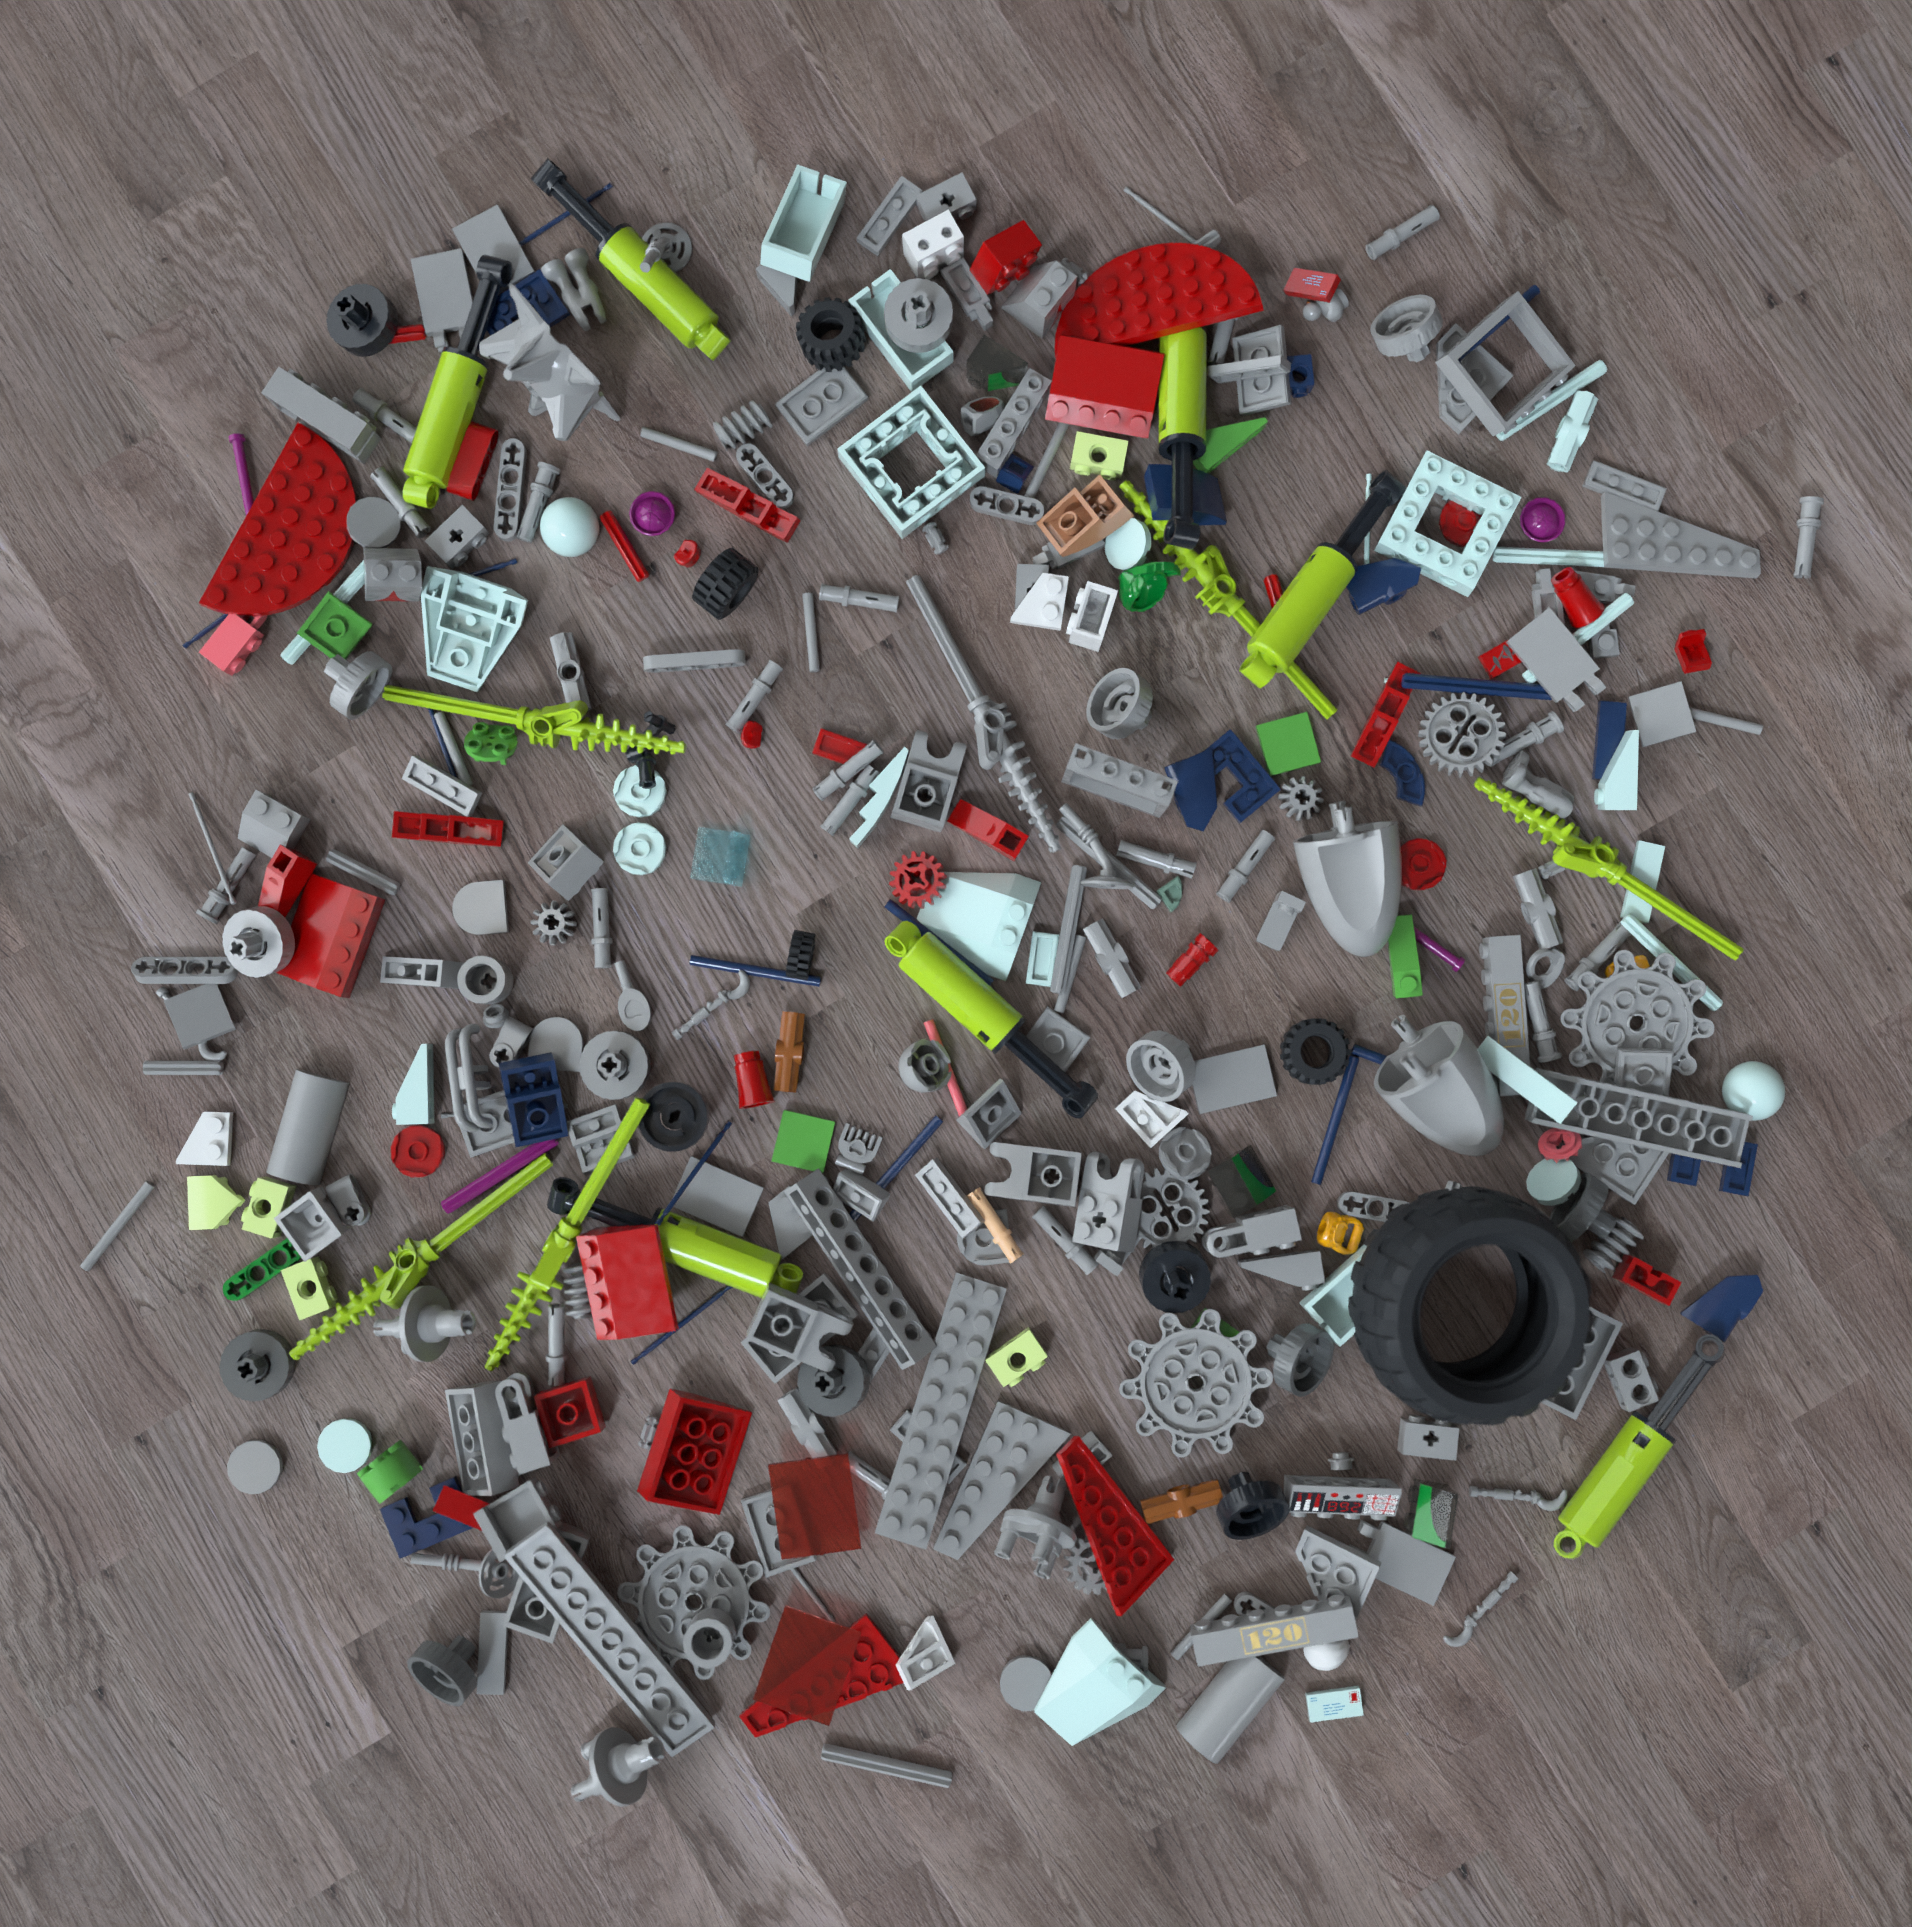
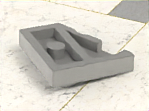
[768,1185,812,1259]

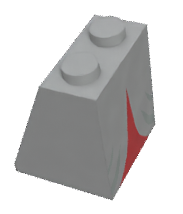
[1001,261,1077,339]
[363,548,422,602]

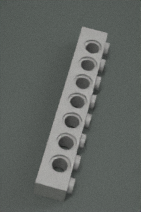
[784,1168,937,1370]

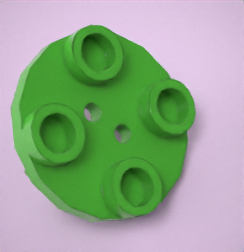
[464,722,518,765]

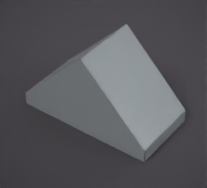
[756,265,798,317]

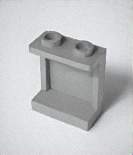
[474,1477,562,1562]

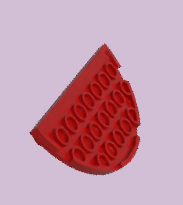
[1054,243,1264,358]
[199,422,357,616]

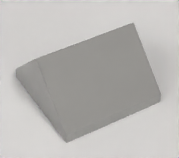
[956,1079,1022,1149]

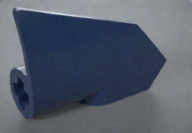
[1346,558,1421,615]
[1164,749,1217,832]
[1680,1275,1763,1343]

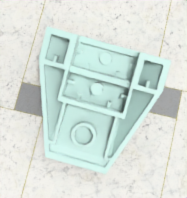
[421,566,528,692]
[917,872,1041,981]
[1034,1618,1166,1746]

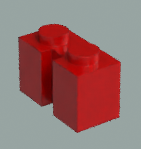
[1612,1254,1682,1306]

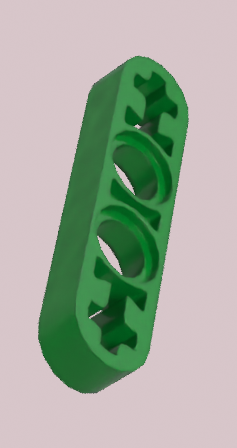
[223,1238,302,1301]

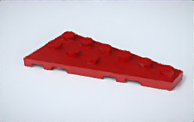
[1056,1436,1175,1616]
[739,1613,904,1738]

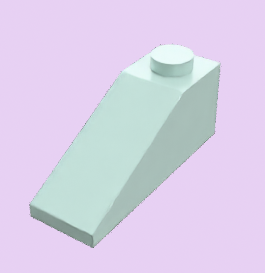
[1594,730,1639,810]
[392,1044,435,1125]

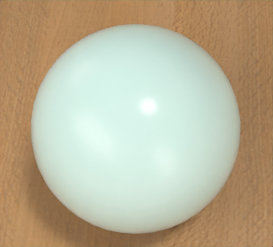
[540,497,599,557]
[1722,1061,1785,1121]

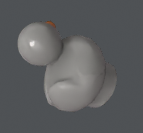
[1303,288,1349,322]

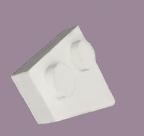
[1010,573,1069,630]
[1115,1091,1188,1148]
[176,1112,233,1166]
[896,1616,955,1690]

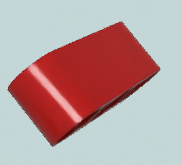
[447,421,499,501]

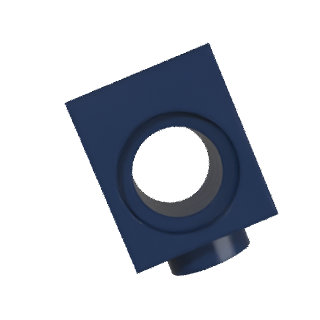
[1287,354,1314,398]

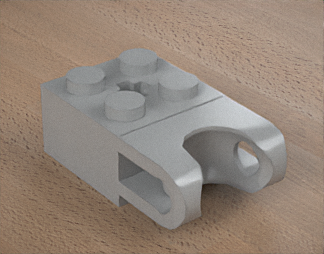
[890,730,966,833]
[984,1142,1082,1207]
[1072,1151,1144,1252]
[1201,1205,1302,1257]
[746,1283,854,1372]
[495,1372,560,1475]

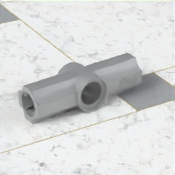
[550,632,592,711]
[1513,868,1563,949]
[1083,918,1141,999]
[777,1387,839,1469]

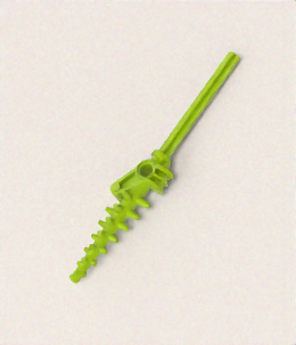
[1119,480,1338,720]
[382,685,687,755]
[1473,777,1744,961]
[484,1097,650,1371]
[289,1153,553,1360]

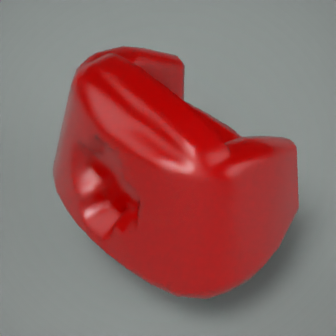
[674,539,701,568]
[741,721,762,749]

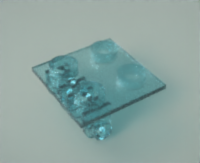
[690,827,751,887]

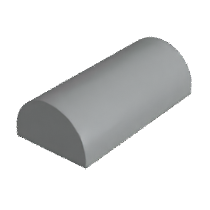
[266,1069,349,1185]
[741,1273,858,1384]
[1541,1307,1623,1420]
[502,1522,590,1644]
[1176,1656,1286,1764]

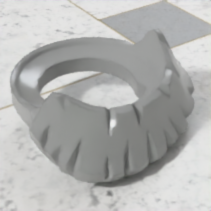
[1526,947,1565,989]

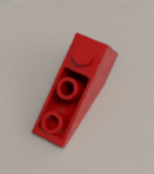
[947,799,1029,862]
[258,844,317,917]

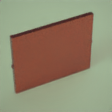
[768,1453,862,1560]
[753,1605,861,1726]

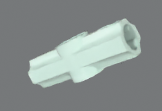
[1547,390,1598,472]

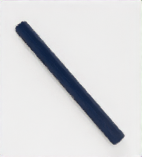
[1401,673,1552,700]

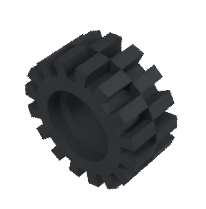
[786,930,816,980]

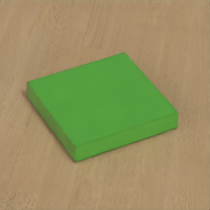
[297,591,373,660]
[1255,712,1321,777]
[771,1110,835,1173]

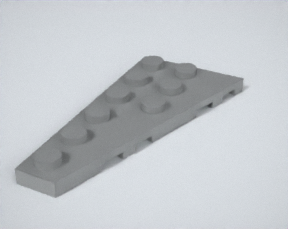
[1601,491,1761,578]
[933,1400,1071,1560]

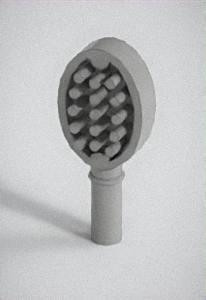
[614,960,652,1031]

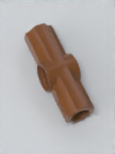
[774,1011,805,1093]
[1140,1479,1223,1524]

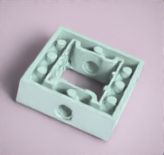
[837,386,985,539]
[1374,451,1522,597]

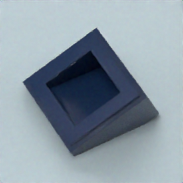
[996,454,1034,494]

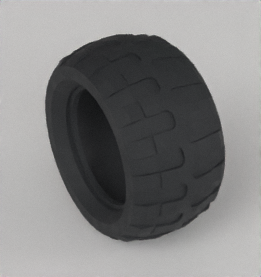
[1348,1186,1593,1426]

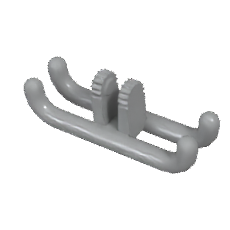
[445,1024,493,1132]

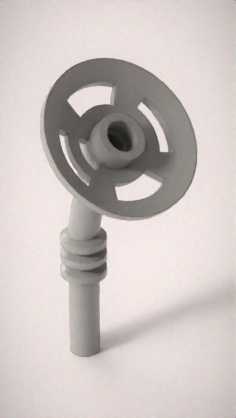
[640,223,692,272]
[1059,803,1134,889]
[411,1549,519,1599]

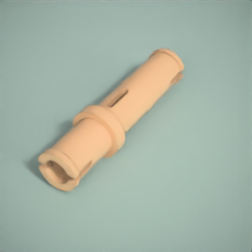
[967,1187,1024,1263]

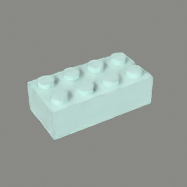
[760,164,847,282]
[848,269,953,392]
[1299,1245,1367,1347]

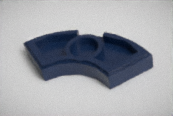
[1379,740,1425,807]

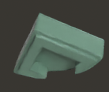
[1156,876,1182,913]

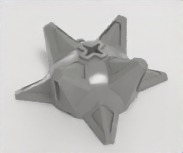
[479,283,621,441]

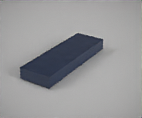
[1592,701,1627,780]

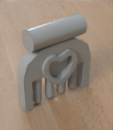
[835,1123,883,1175]

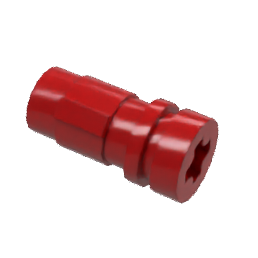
[1166,933,1219,987]

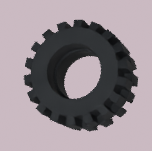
[796,297,866,372]
[692,547,759,620]
[1280,1018,1351,1085]

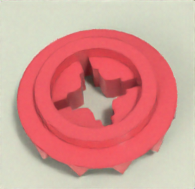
[1538,1128,1582,1163]

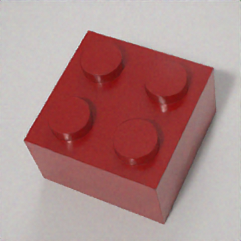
[969,220,1042,295]
[534,1376,606,1448]

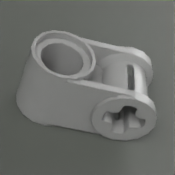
[489,1016,534,1067]
[326,1174,371,1226]

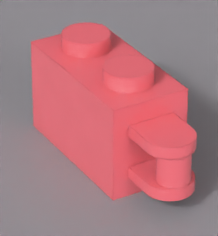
[199,614,267,676]

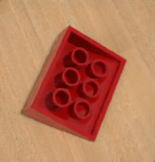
[1045,334,1164,439]
[275,874,386,998]
[576,1225,679,1340]
[637,1388,752,1515]

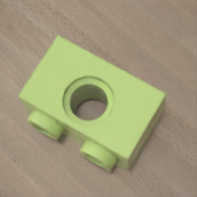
[1070,431,1128,480]
[241,1177,296,1239]
[281,1256,337,1320]
[985,1327,1048,1387]

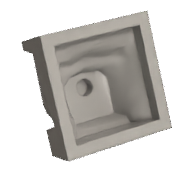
[273,1187,352,1262]

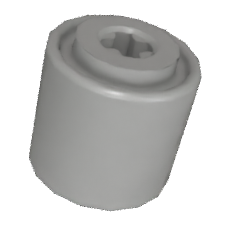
[457,956,513,1005]
[683,1608,736,1668]

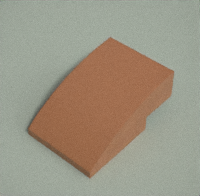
[1036,475,1134,557]

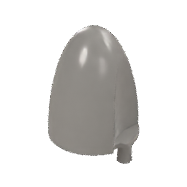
[1293,801,1402,957]
[1374,1015,1504,1156]

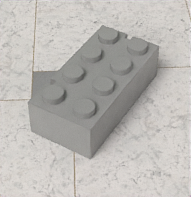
[261,367,381,464]

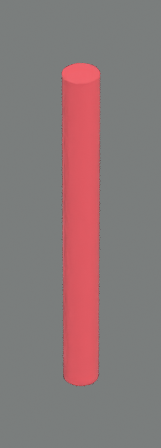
[924,1019,967,1116]

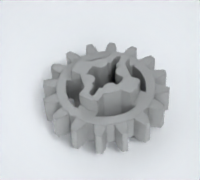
[1063,1535,1107,1595]

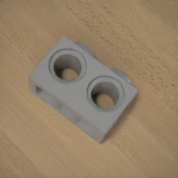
[1604,1347,1659,1412]

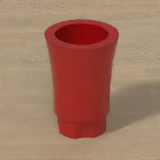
[1551,567,1605,628]
[734,1050,775,1109]

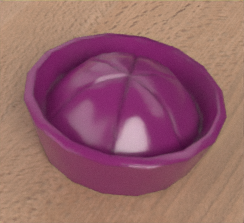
[629,491,675,536]
[1520,497,1565,542]

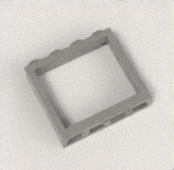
[1435,291,1576,436]
[1061,743,1178,818]

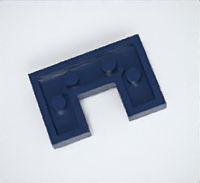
[487,269,570,336]
[1204,729,1281,824]
[1667,1142,1758,1197]
[380,1476,473,1559]

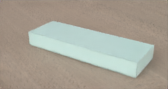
[1620,840,1665,924]

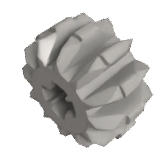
[1278,776,1324,821]
[531,900,577,946]

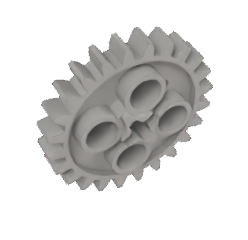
[1418,692,1506,778]
[1136,1168,1210,1248]

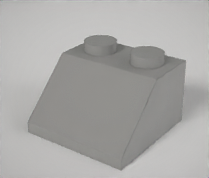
[238,790,311,858]
[528,824,604,901]

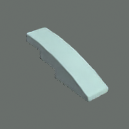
[849,747,909,848]
[1477,1036,1577,1124]

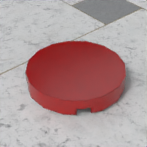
[1439,500,1482,547]
[1401,838,1447,891]
[391,1125,445,1178]

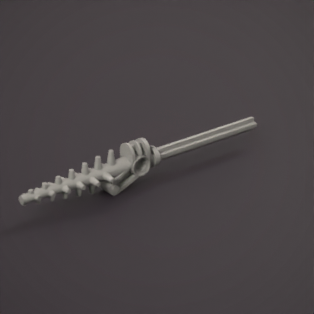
[906,575,1061,853]

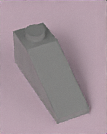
[380,956,464,989]
[1237,1249,1325,1290]

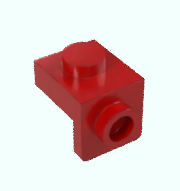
[1674,629,1712,674]

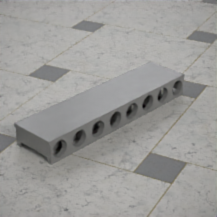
[1525,1068,1753,1168]

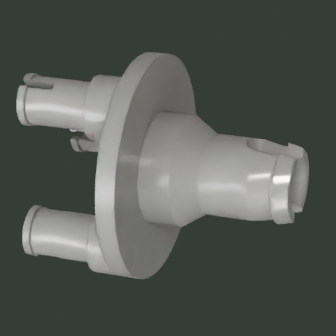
[373,1286,476,1362]
[994,1476,1077,1579]
[571,1727,665,1807]

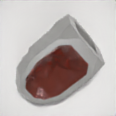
[961,396,1005,436]

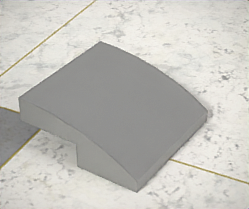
[566,1104,635,1175]

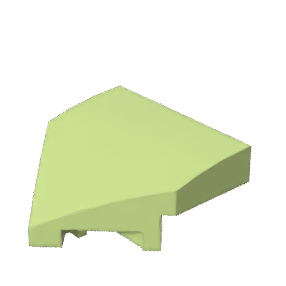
[187,1175,245,1230]

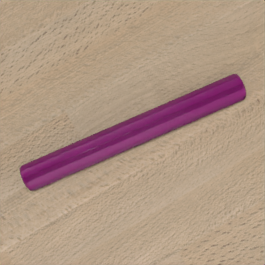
[441,1139,559,1214]

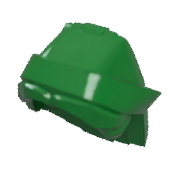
[1118,562,1181,612]

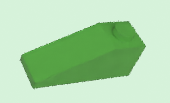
[1193,417,1268,474]
[1387,914,1423,999]

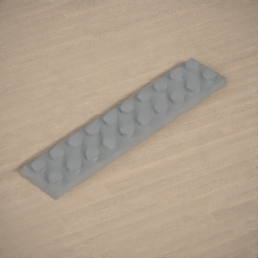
[875,1273,1007,1550]
[504,1521,715,1757]

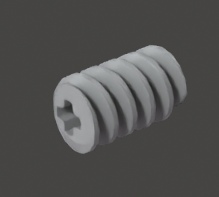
[713,400,773,453]
[1583,1216,1644,1274]
[563,1263,593,1319]

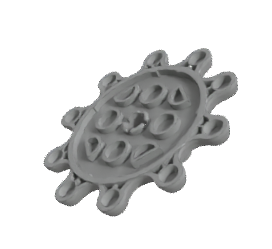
[1560,950,1715,1084]
[1119,1309,1273,1457]
[617,1525,770,1680]

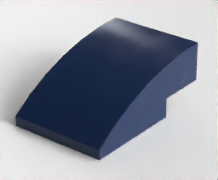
[1144,464,1227,525]
[498,1052,569,1147]

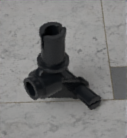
[626,711,676,789]

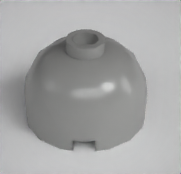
[898,1039,952,1093]

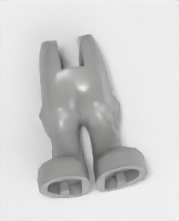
[541,248,607,331]
[1501,750,1574,818]

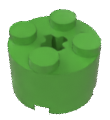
[357,1439,423,1504]

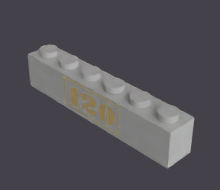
[1479,935,1530,1096]
[1190,1595,1359,1667]

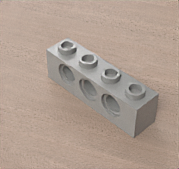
[976,368,1052,478]

